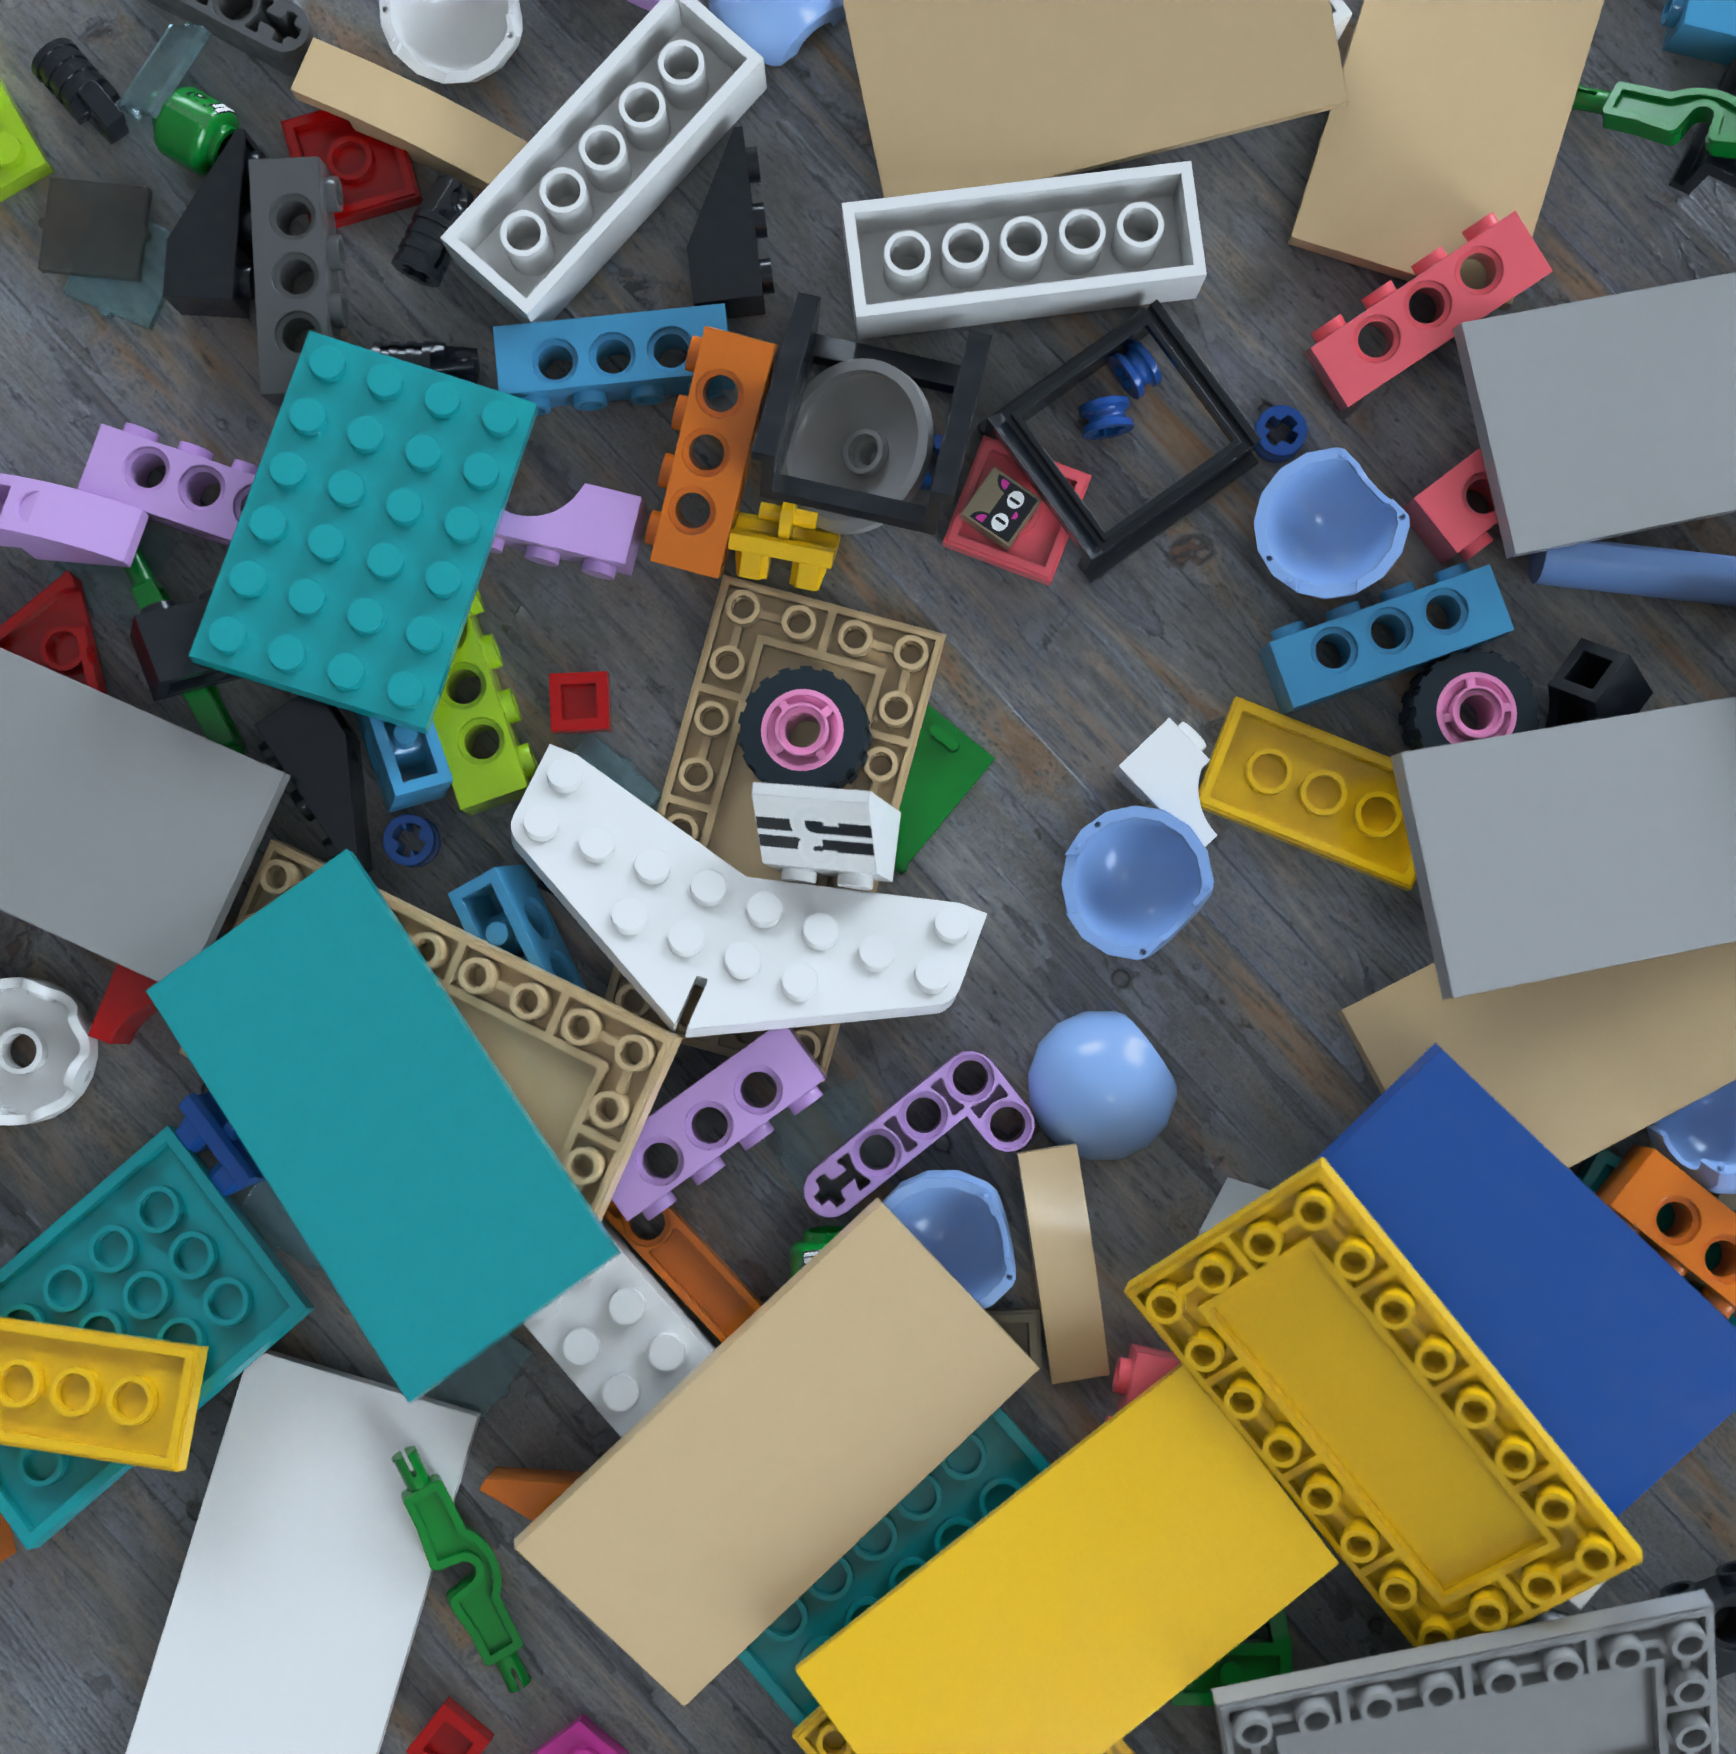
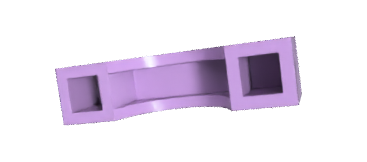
[490,483,648,580]

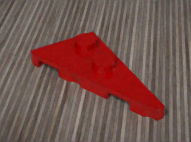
[0,570,107,694]

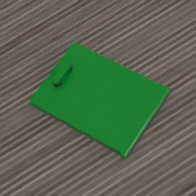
[894,705,995,875]

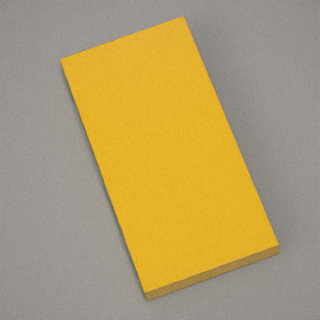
[1198,696,1416,891]
[0,1316,209,1472]

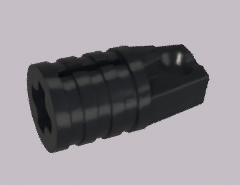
[31,38,129,144]
[391,175,474,288]
[372,341,480,384]

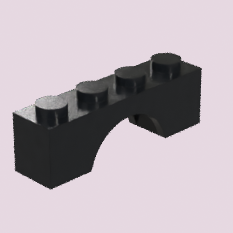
[1545,638,1653,728]

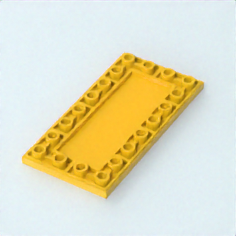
[1124,1156,1643,1648]
[795,1363,1339,1754]

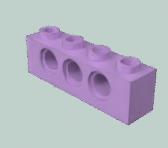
[77,422,258,547]
[612,1028,827,1222]

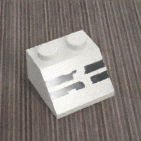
[752,782,901,890]

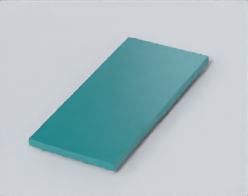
[146,849,621,1403]

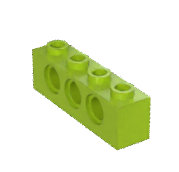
[433,589,538,816]

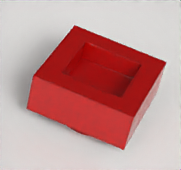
[549,671,612,734]
[406,1696,494,1754]

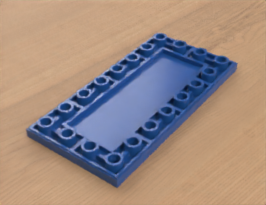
[1312,1042,1736,1518]

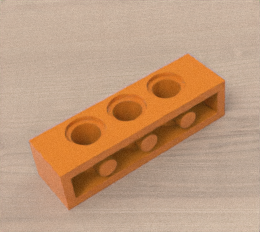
[644,326,779,579]
[1595,1145,1736,1319]

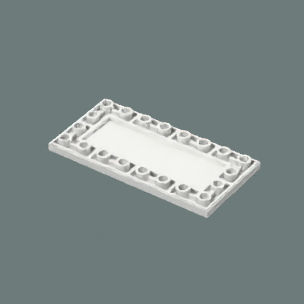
[125,1349,481,1754]

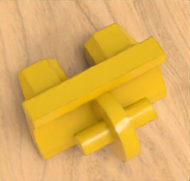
[728,502,841,591]

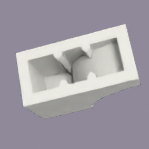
[1112,717,1217,847]

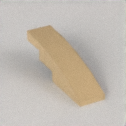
[290,37,528,190]
[1016,1143,1110,1384]

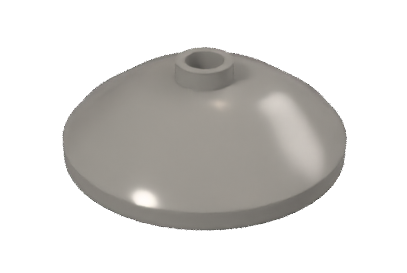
[782,358,934,535]

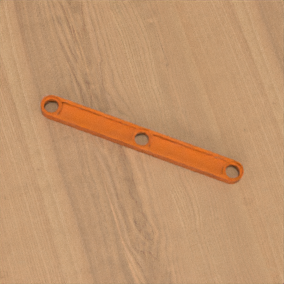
[604,1199,764,1343]

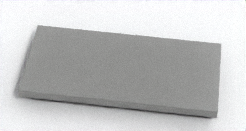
[1453,272,1736,559]
[0,648,291,982]
[1391,696,1736,999]
[1211,1589,1719,1754]

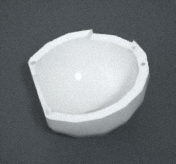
[379,0,523,84]

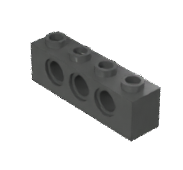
[248,156,349,406]

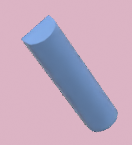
[1528,541,1736,607]

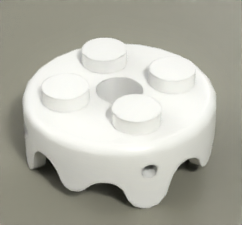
[0,977,98,1126]

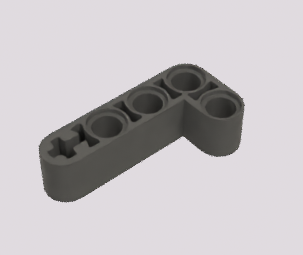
[146,0,321,77]

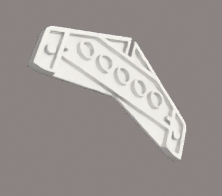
[511,744,987,1038]

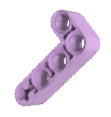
[804,1050,1035,1218]

